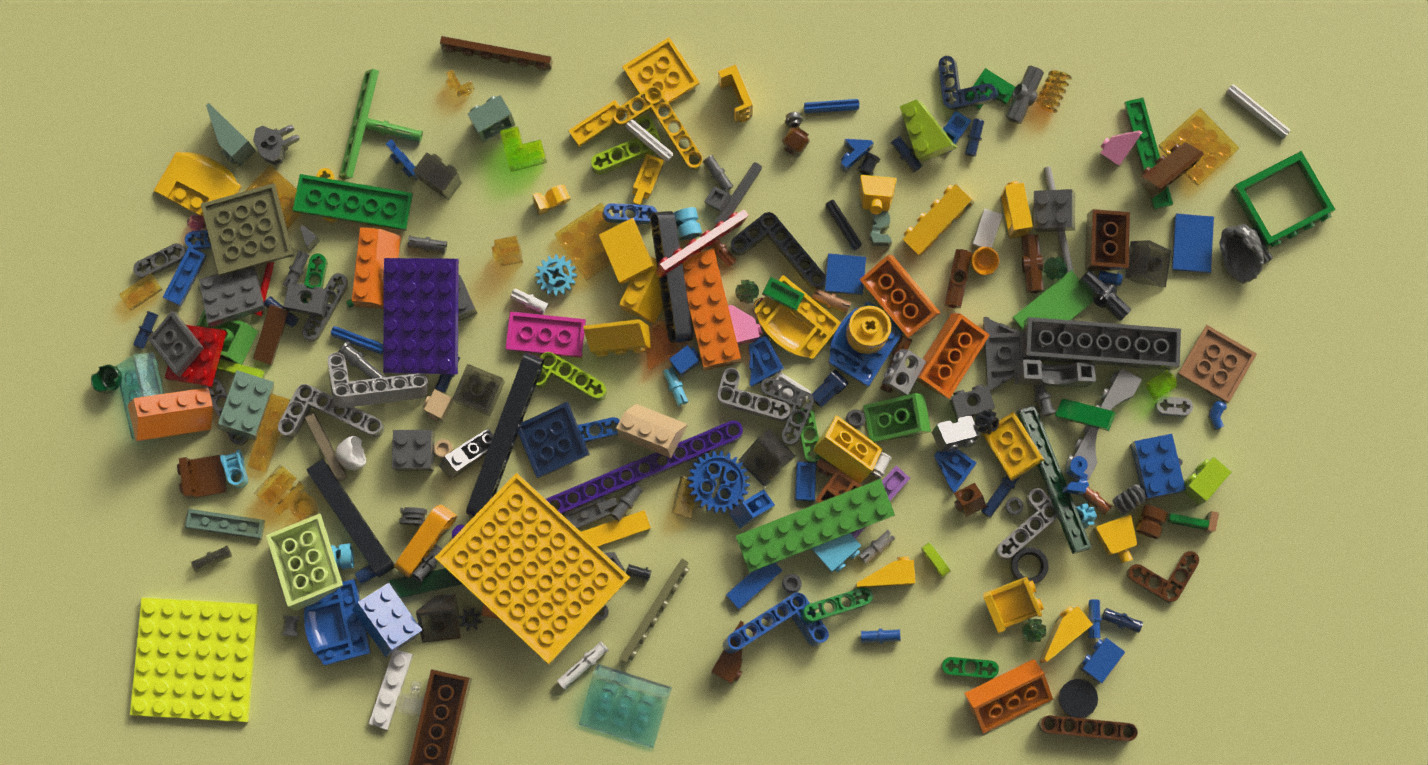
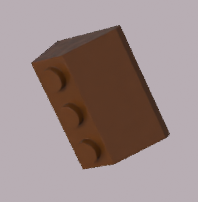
[1138,142,1204,198]
[1085,209,1130,271]

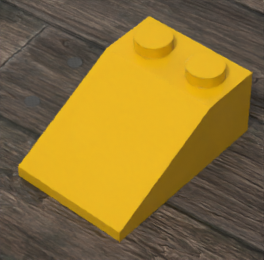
[1040,606,1093,663]

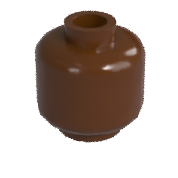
[782,126,810,155]

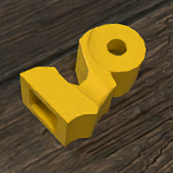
[532,185,571,215]

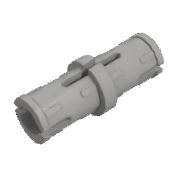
[858,530,895,564]

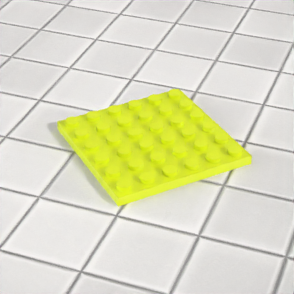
[130,598,259,722]

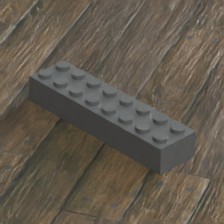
[1022,317,1181,370]

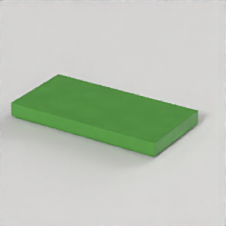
[1012,270,1093,331]

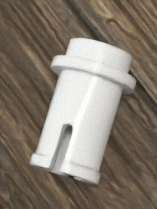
[871,452,892,478]

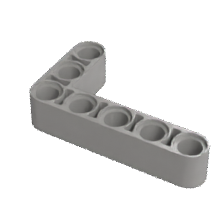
[328,352,427,408]
[278,384,384,438]

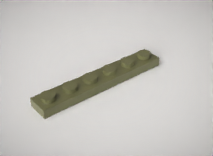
[620,558,690,663]

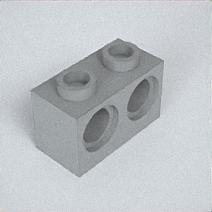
[882,349,926,395]

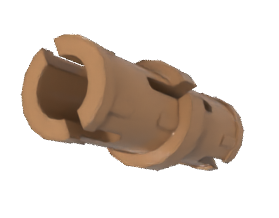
[812,289,851,314]

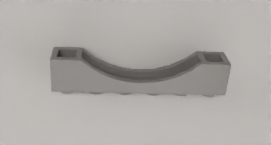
[1065,368,1142,481]

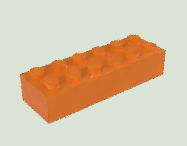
[682,249,741,371]

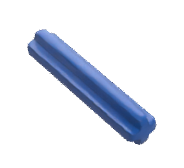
[804,99,860,114]
[330,326,383,354]

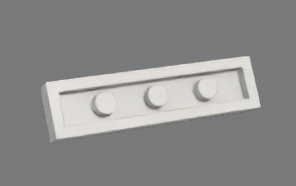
[369,650,413,730]

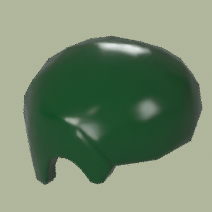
[91,364,122,393]

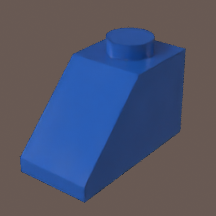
[729,490,775,529]

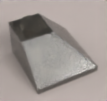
[416,594,461,643]

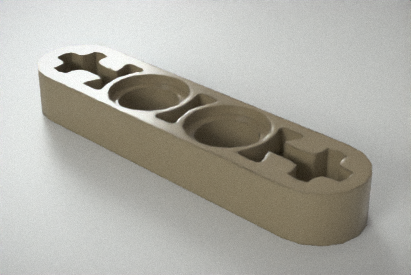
[305,413,348,482]

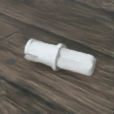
[510,289,548,314]

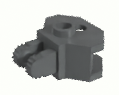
[253,125,300,166]

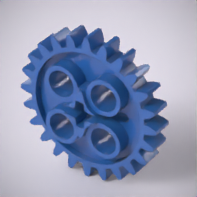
[687,451,750,514]

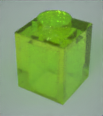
[1144,370,1177,401]

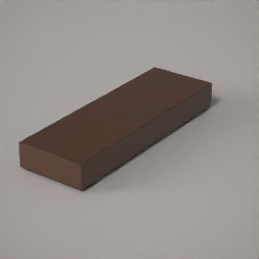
[253,304,289,365]

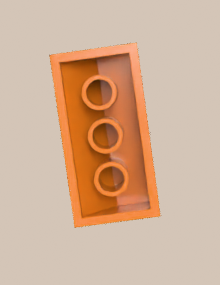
[352,227,401,309]
[859,255,941,338]
[916,313,990,399]
[127,388,213,442]
[964,659,1053,734]

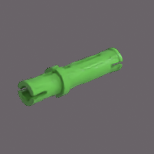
[365,118,423,142]

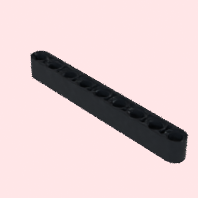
[466,353,544,516]

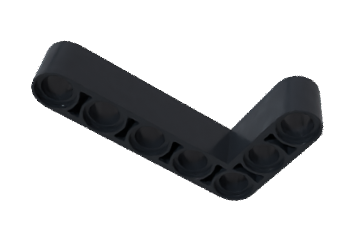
[731,212,826,290]

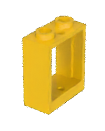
[1001,181,1033,239]

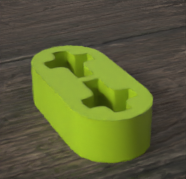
[921,542,951,577]

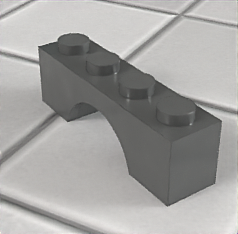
[1014,360,1096,387]

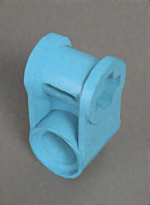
[220,449,248,488]

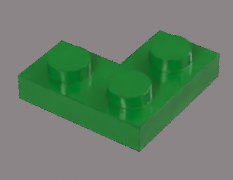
[966,68,1015,110]

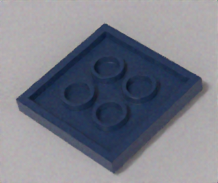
[518,402,590,478]

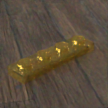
[247,394,291,473]

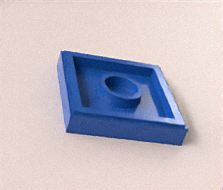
[825,253,866,295]

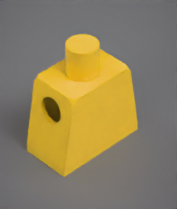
[859,175,897,215]
[1093,514,1137,563]

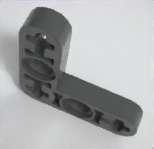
[761,377,814,446]

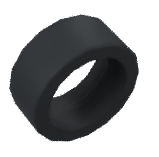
[1010,547,1049,584]

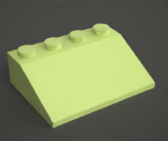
[266,514,343,611]

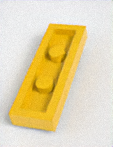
[568,100,626,147]

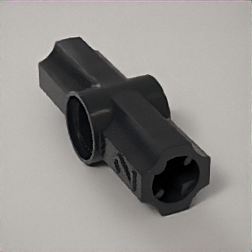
[1079,270,1131,321]

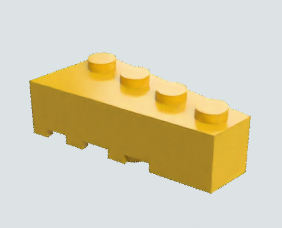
[903,184,975,256]

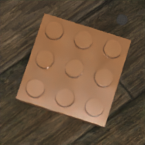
[1177,325,1257,404]

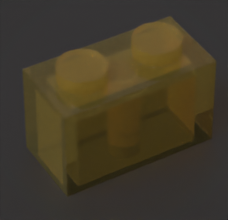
[492,236,523,267]

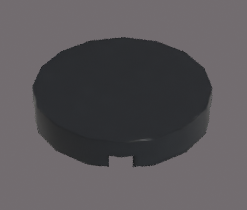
[1058,679,1098,718]

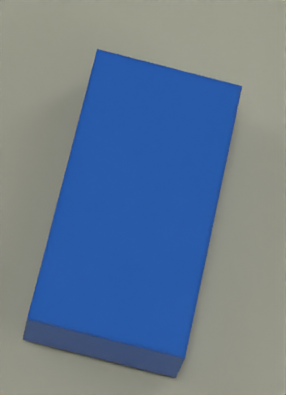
[795,462,816,502]

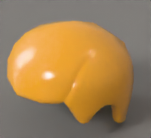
[970,247,1000,275]

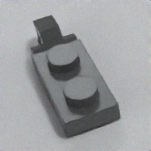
[563,497,618,529]

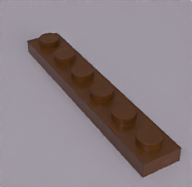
[440,36,553,70]

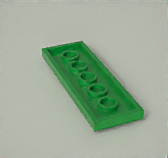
[293,174,413,231]

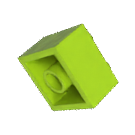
[1183,457,1232,505]

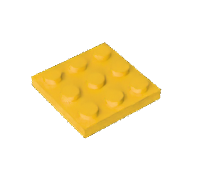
[622,37,700,114]

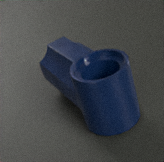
[811,369,849,408]

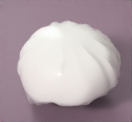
[335,436,366,471]

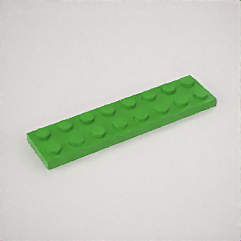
[736,479,895,572]

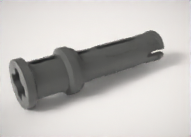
[338,341,385,379]
[1033,385,1056,418]

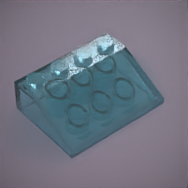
[579,664,672,748]

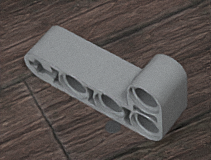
[717,368,790,422]
[996,488,1057,560]

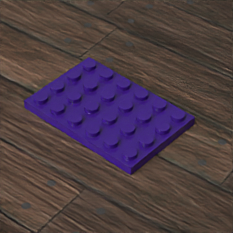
[383,258,459,374]

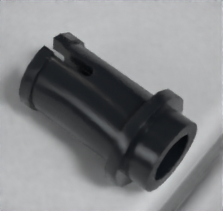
[626,564,652,582]

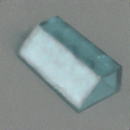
[116,353,164,439]

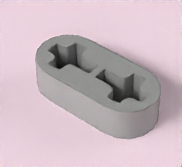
[1155,397,1193,416]

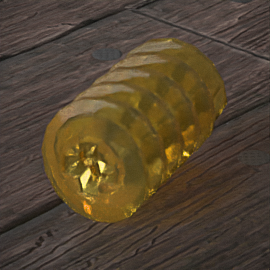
[1036,70,1072,113]

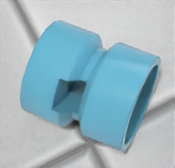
[674,207,702,241]
[331,543,354,569]

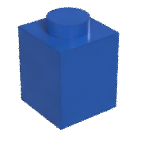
[669,345,700,377]

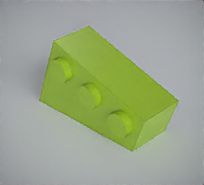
[899,99,957,162]

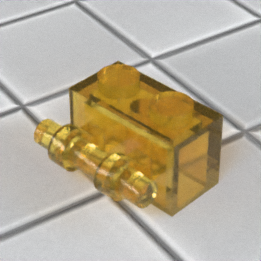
[254,464,305,515]

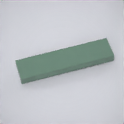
[185,509,265,539]

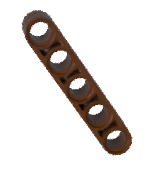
[1038,715,1138,741]

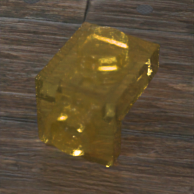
[446,69,475,97]

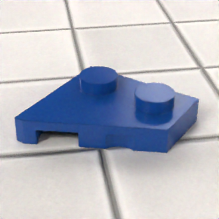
[749,335,784,387]
[934,449,977,493]

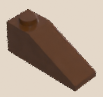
[711,620,744,684]

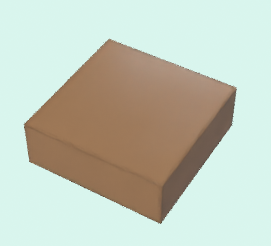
[1204,511,1219,533]

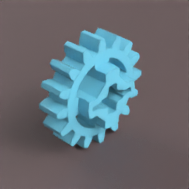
[535,254,577,297]

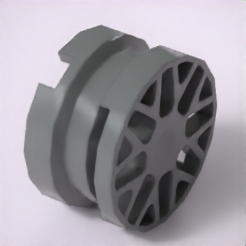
[399,507,427,526]

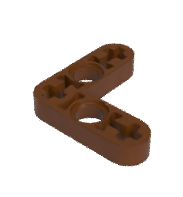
[1127,551,1199,602]

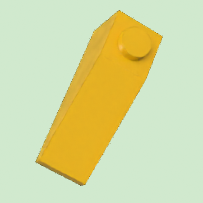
[856,557,915,588]

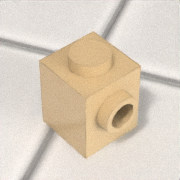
[423,389,454,421]

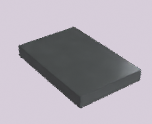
[148,311,204,376]

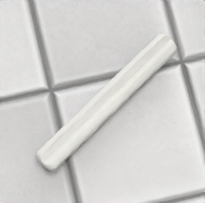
[1226,85,1290,138]

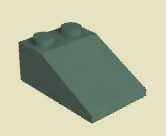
[206,103,256,166]

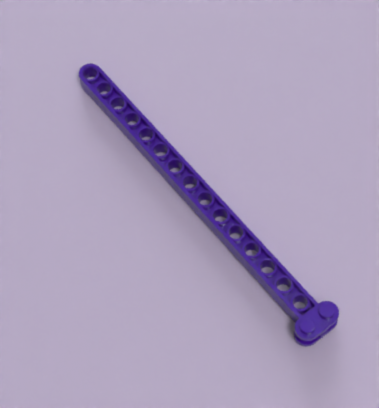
[452,420,743,539]

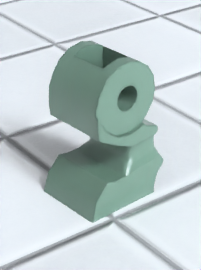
[869,211,892,246]

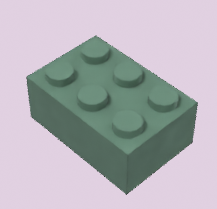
[218,371,274,441]

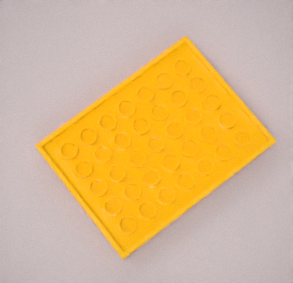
[435,473,630,665]

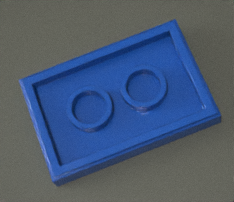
[1172,213,1214,273]

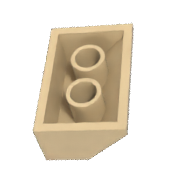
[616,404,688,458]

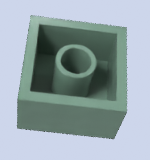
[467,95,515,142]

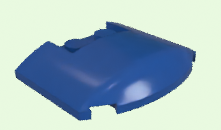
[829,301,903,387]
[304,579,371,666]

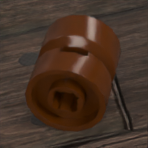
[1135,505,1168,539]

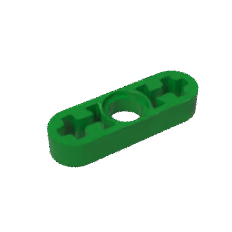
[303,253,328,303]
[941,657,999,678]

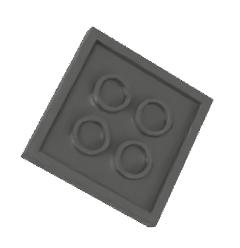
[199,267,265,327]

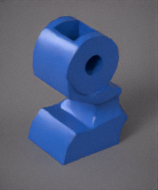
[1062,456,1089,495]

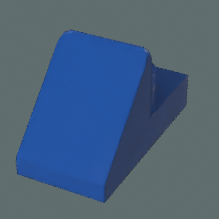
[840,139,874,172]

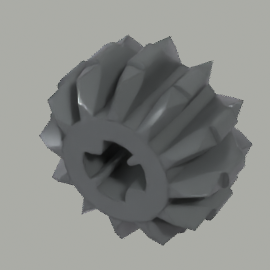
[1112,484,1147,514]

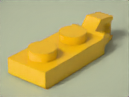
[632,154,664,205]

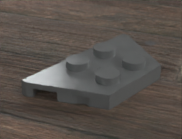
[983,317,1025,391]

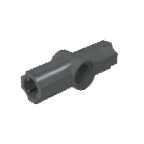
[1006,65,1044,124]

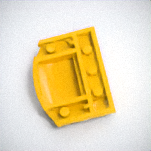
[153,152,241,218]
[754,275,841,359]

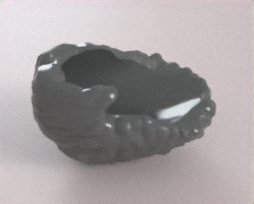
[1219,224,1264,284]

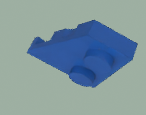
[386,139,421,180]

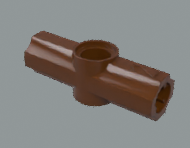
[1021,234,1044,294]
[945,249,972,308]

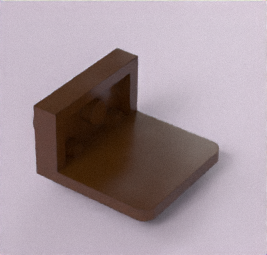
[177,455,227,499]

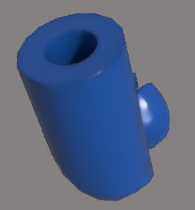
[1209,401,1227,430]

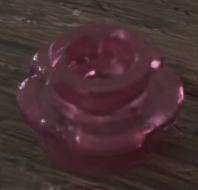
[187,215,206,231]

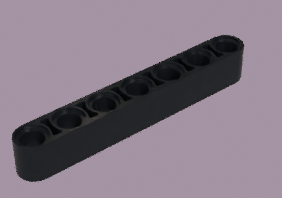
[650,211,693,343]
[306,458,395,578]

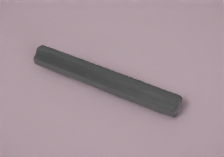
[715,162,762,224]

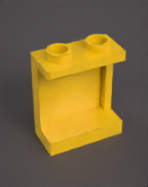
[718,64,753,122]
[983,577,1044,633]

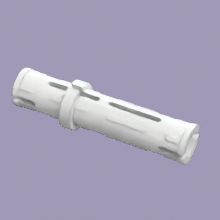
[557,641,609,689]

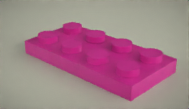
[506,312,586,358]

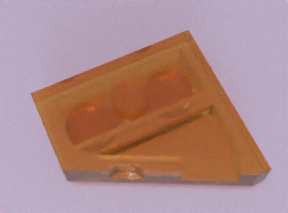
[647,319,680,371]

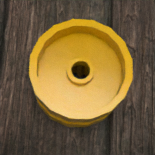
[846,306,891,354]

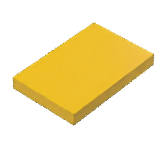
[599,218,655,285]
[981,411,1044,481]

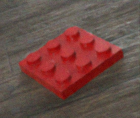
[164,324,227,387]

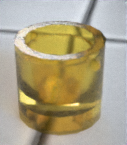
[290,492,319,520]

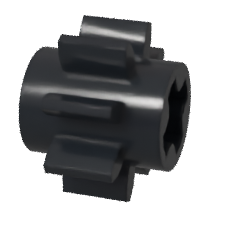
[975,409,999,434]
[458,607,483,632]

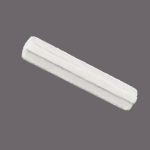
[626,119,673,161]

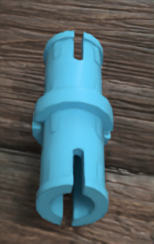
[663,367,689,407]

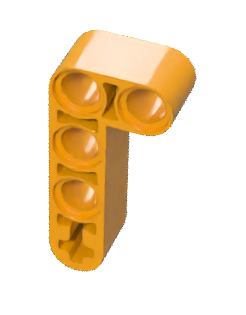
[394,505,458,578]

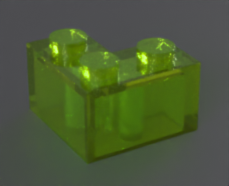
[500,126,547,172]

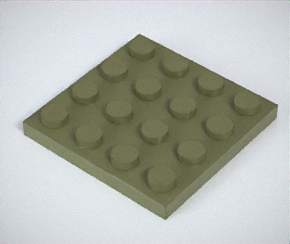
[201,183,294,276]

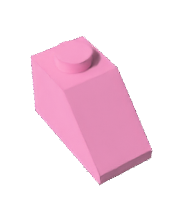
[1100,130,1143,166]
[728,305,762,345]

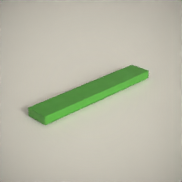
[339,69,379,180]

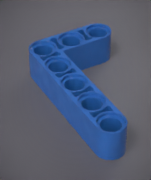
[723,592,829,654]

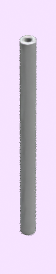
[1043,167,1074,274]

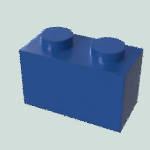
[1080,637,1125,684]

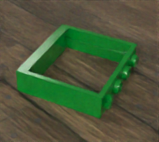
[1231,151,1336,247]

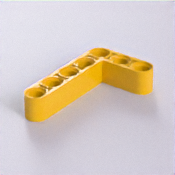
[613,87,703,170]

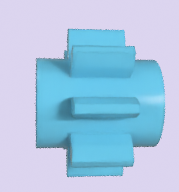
[1076,504,1097,528]

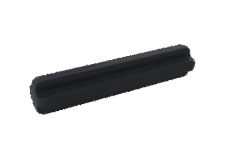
[825,199,862,250]

